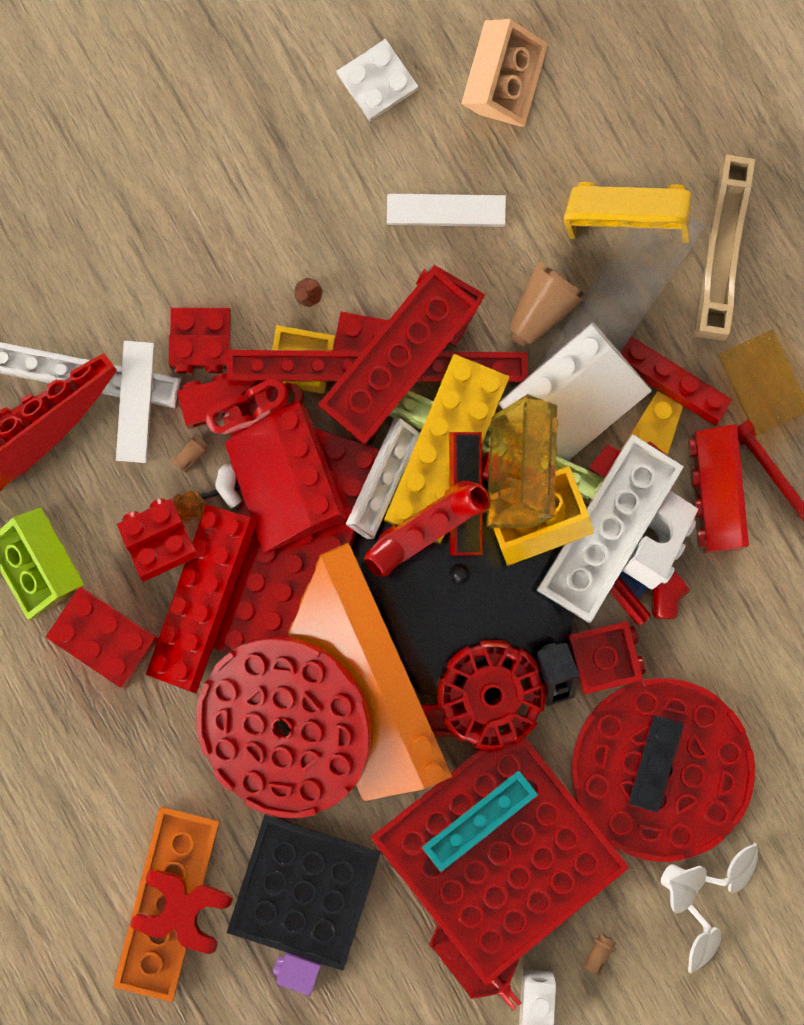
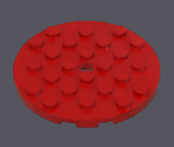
[196,636,372,818]
[571,678,755,862]

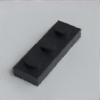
[627,715,684,813]

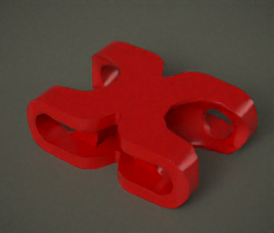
[206,379,304,436]
[130,869,233,954]

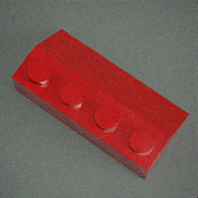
[688,424,749,554]

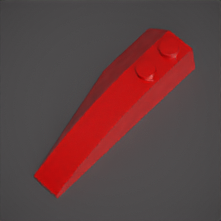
[0,353,117,491]

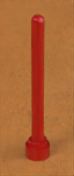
[737,419,804,522]

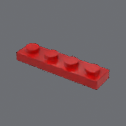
[620,336,733,426]

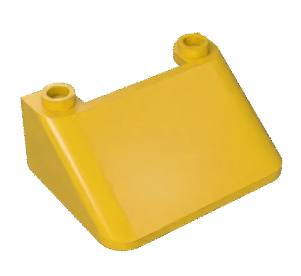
[564,182,692,243]

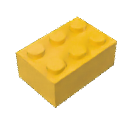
[487,466,594,566]

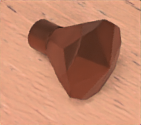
[295,278,323,307]

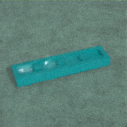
[421,771,538,872]

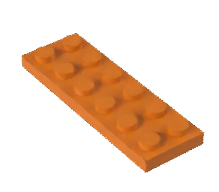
[113,806,220,1002]

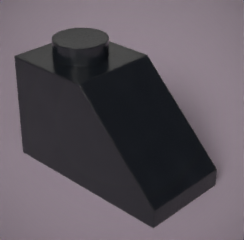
[536,643,579,707]

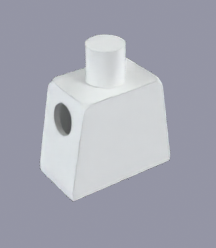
[519,969,556,1025]

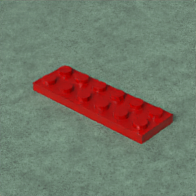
[317,266,480,445]
[145,504,258,694]

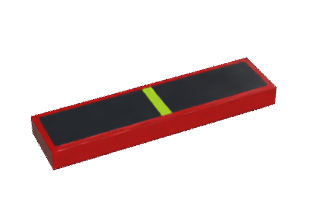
[449,432,483,556]

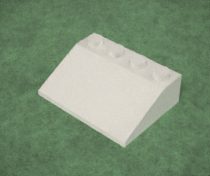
[499,322,652,461]

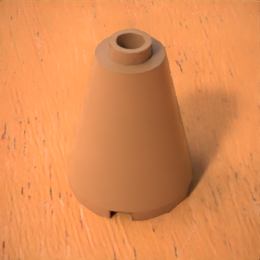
[508,260,587,346]

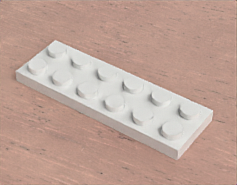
[537,434,684,623]

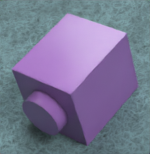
[272,952,321,996]

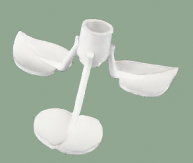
[661,842,758,974]

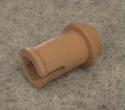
[172,434,209,473]
[583,934,616,976]

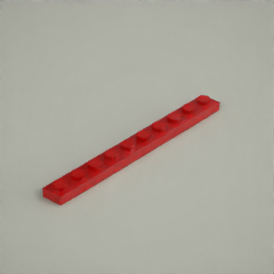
[227,350,528,383]

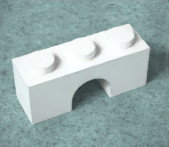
[622,491,698,590]

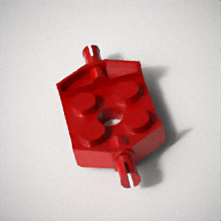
[429,924,522,1011]

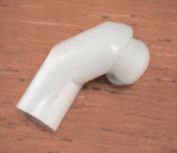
[215,464,243,509]

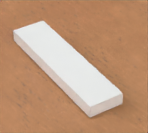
[387,194,506,227]
[116,341,155,463]
[346,418,420,539]

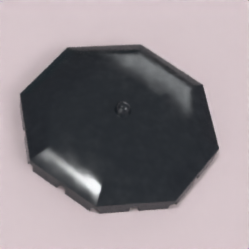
[351,458,575,703]

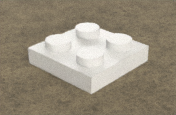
[337,39,419,122]

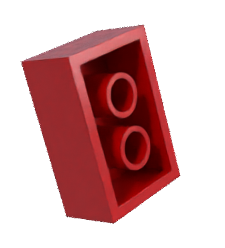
[45,587,158,689]

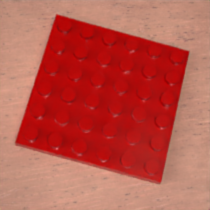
[370,727,629,986]

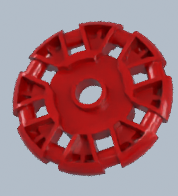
[437,640,547,750]

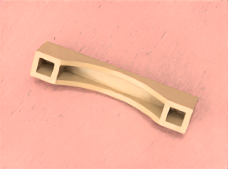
[695,155,755,341]

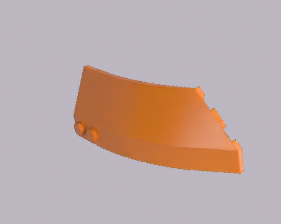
[288,543,452,801]

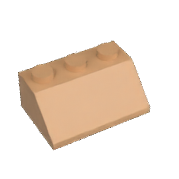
[461,19,548,127]

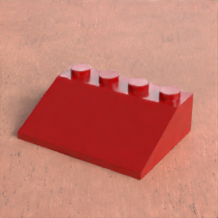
[225,402,348,554]

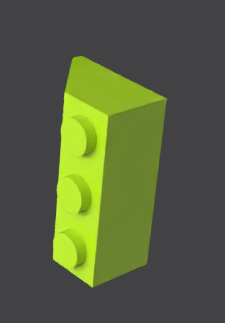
[0,507,85,620]

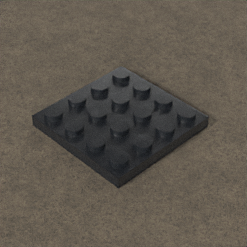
[227,814,381,971]

